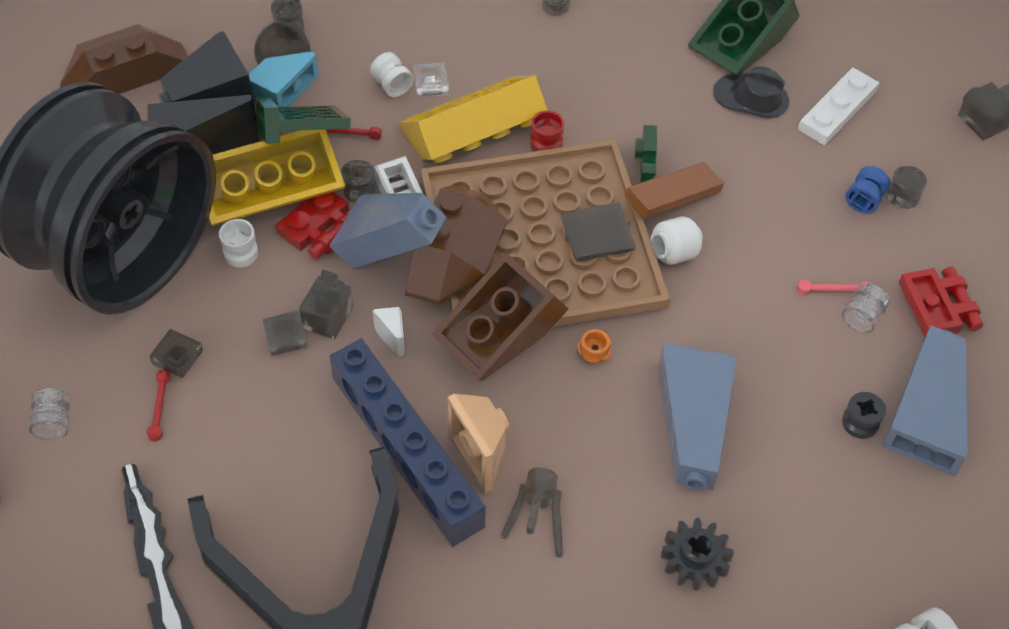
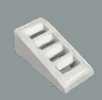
[373,156,423,194]

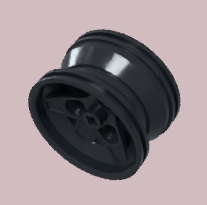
[0,82,216,315]

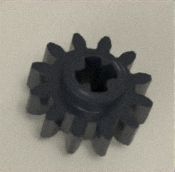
[661,518,734,591]

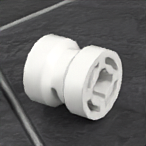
[370,52,414,97]
[219,219,259,268]

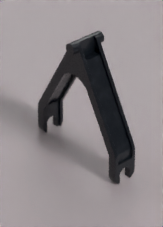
[187,446,400,629]

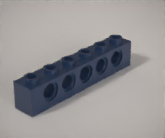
[329,338,486,547]

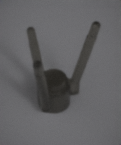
[501,468,563,558]

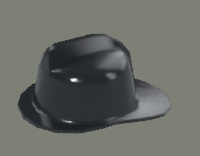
[713,67,789,118]

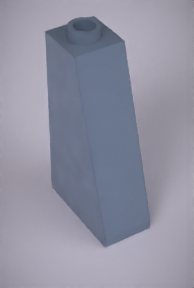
[329,193,446,269]
[882,326,968,476]
[659,342,737,491]

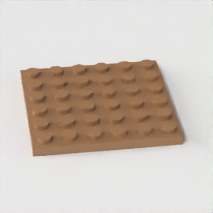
[420,139,670,327]

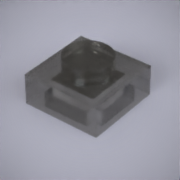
[263,311,307,356]
[149,329,203,378]

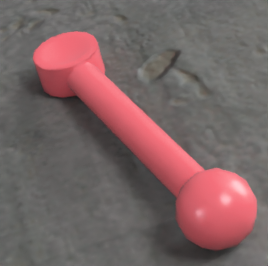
[797,279,872,295]

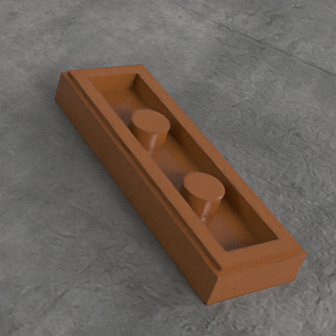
[625,162,724,219]

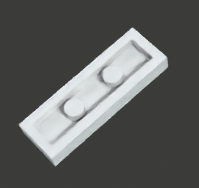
[798,67,880,146]

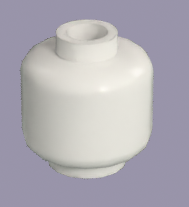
[650,216,703,265]

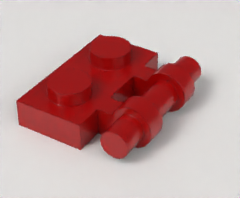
[275,192,349,260]
[898,266,984,336]

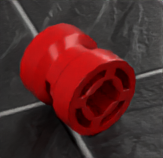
[530,110,564,152]

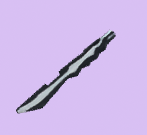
[121,464,194,629]

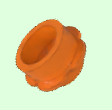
[577,329,612,364]

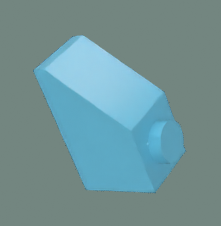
[248,52,319,107]

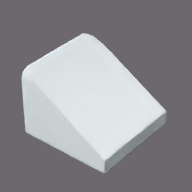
[373,307,405,358]

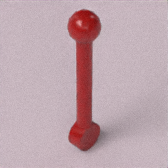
[326,126,382,140]
[146,369,171,442]

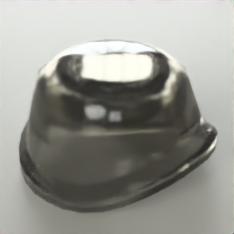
[254,21,311,65]

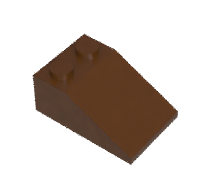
[432,252,568,381]

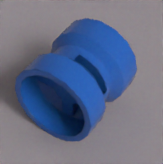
[845,166,891,214]

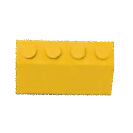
[398,75,547,163]
[208,129,345,226]

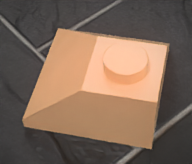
[447,394,509,494]

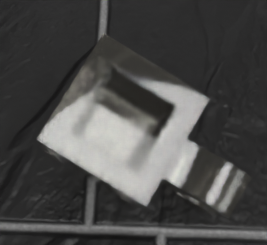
[958,82,1009,141]
[299,269,353,340]

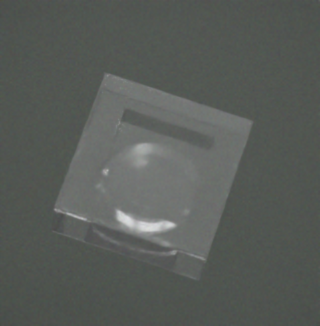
[413,62,449,97]

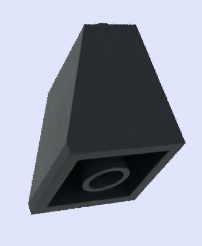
[159,31,256,119]

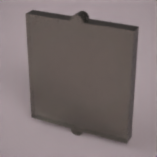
[561,202,636,262]

